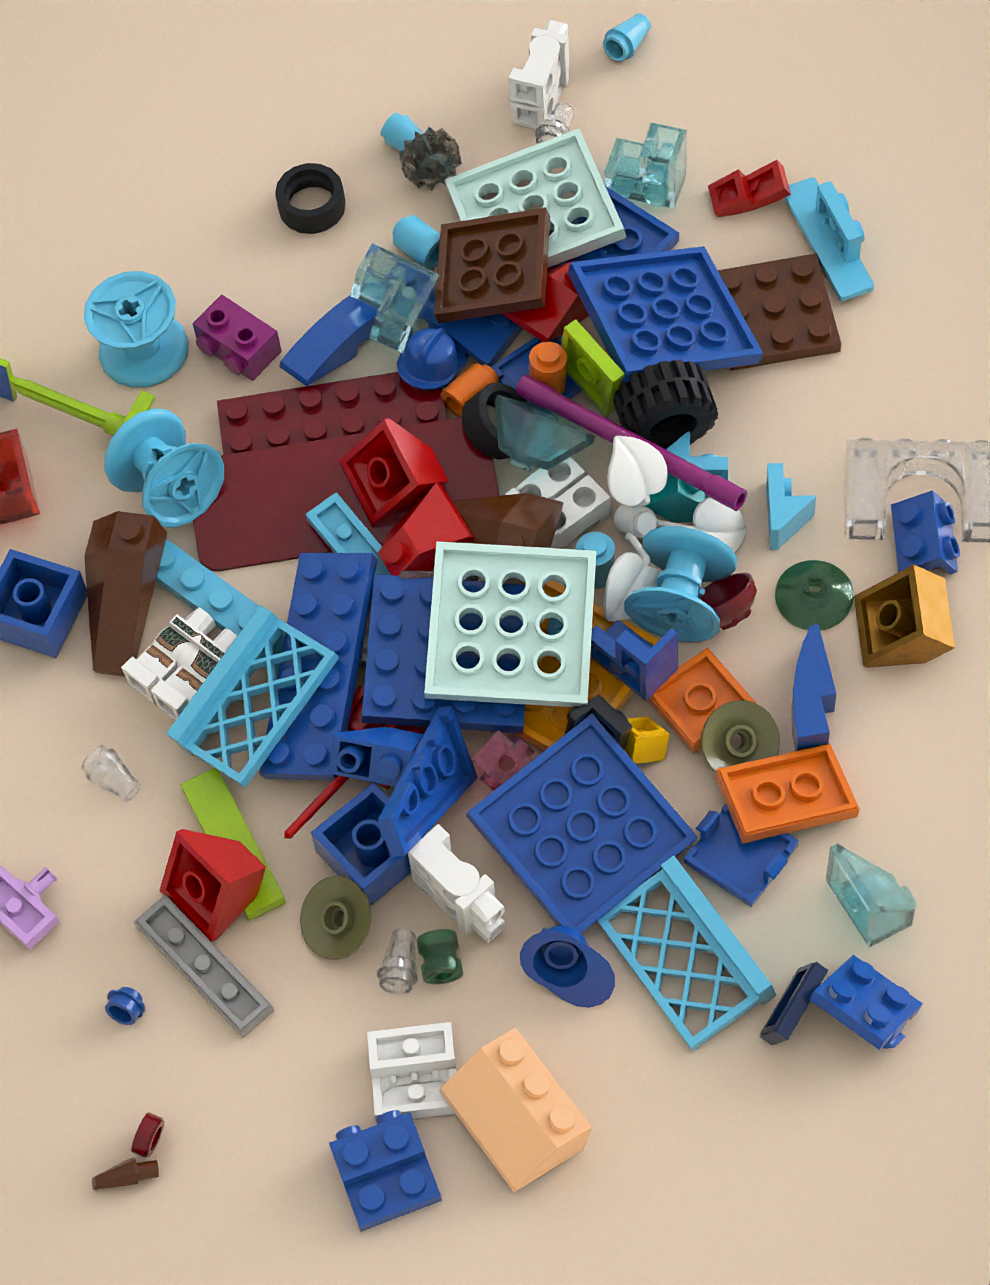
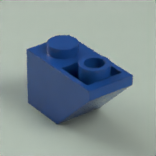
[329,727,424,787]

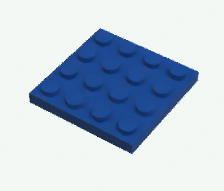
[567,246,763,382]
[362,574,525,734]
[466,713,698,934]

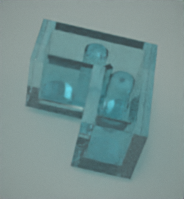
[604,122,687,209]
[350,243,440,353]

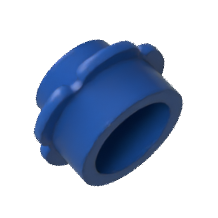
[105,987,145,1025]

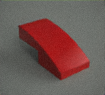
[708,160,791,217]

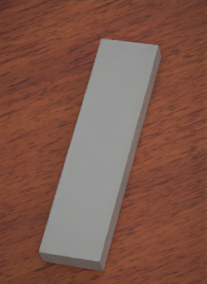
[134,895,274,1038]

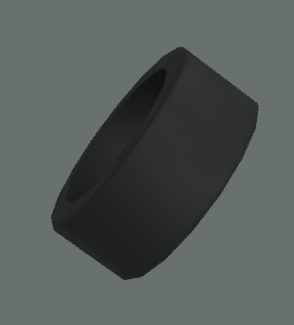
[275,163,346,234]
[462,383,536,460]

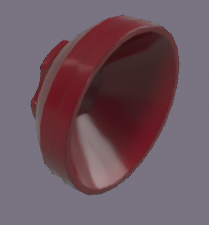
[699,572,757,630]

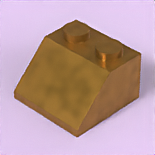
[854,564,955,668]

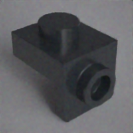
[564,694,633,750]

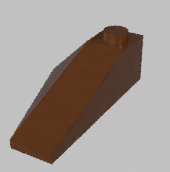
[409,493,564,548]
[84,511,168,677]

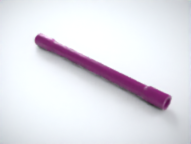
[516,374,747,511]

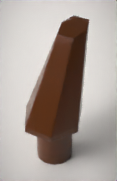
[92,1158,159,1190]

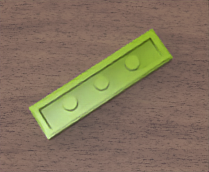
[180,768,286,921]

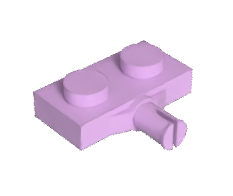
[0,866,59,951]

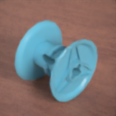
[84,271,189,387]
[104,408,224,528]
[624,526,738,642]

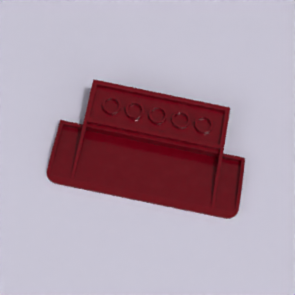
[193,372,499,571]

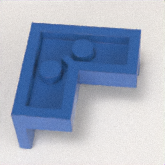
[590,620,678,701]

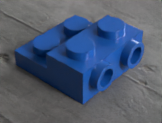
[329,1110,442,1232]

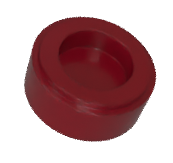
[131,1112,164,1158]

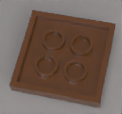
[434,207,550,323]
[718,253,841,371]

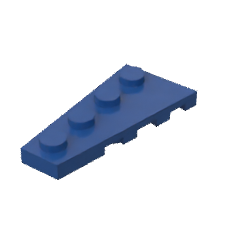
[381,259,523,367]
[378,706,478,857]

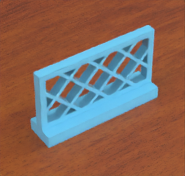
[166,605,339,788]
[597,855,776,1051]

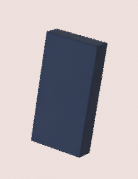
[760,962,828,1045]

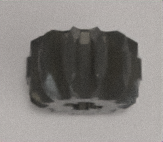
[399,126,462,190]

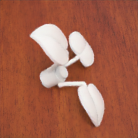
[604,436,747,622]

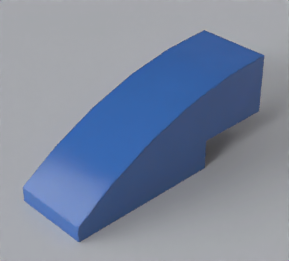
[279,289,387,386]
[791,624,837,751]

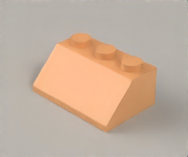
[439,1027,592,1192]

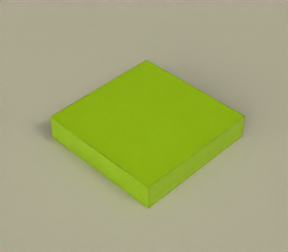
[561,319,625,417]

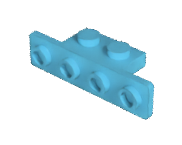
[784,177,874,301]

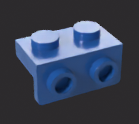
[891,490,960,574]

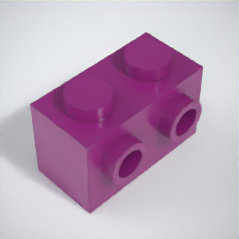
[192,294,282,381]

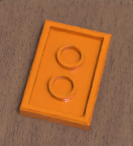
[715,744,860,844]

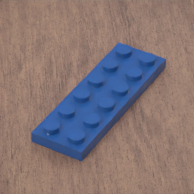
[259,553,378,781]

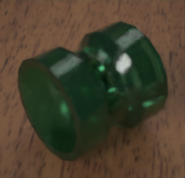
[416,929,464,984]

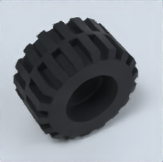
[613,360,718,450]

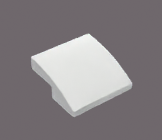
[367,1022,457,1123]

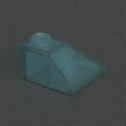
[495,394,596,471]
[826,843,916,948]

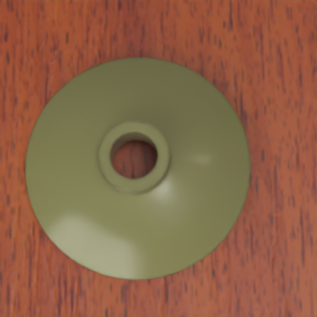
[701,700,780,773]
[300,876,371,960]

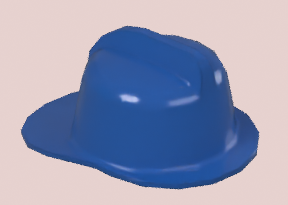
[397,327,469,390]
[520,926,615,1008]

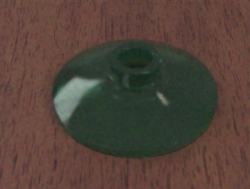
[775,560,854,630]

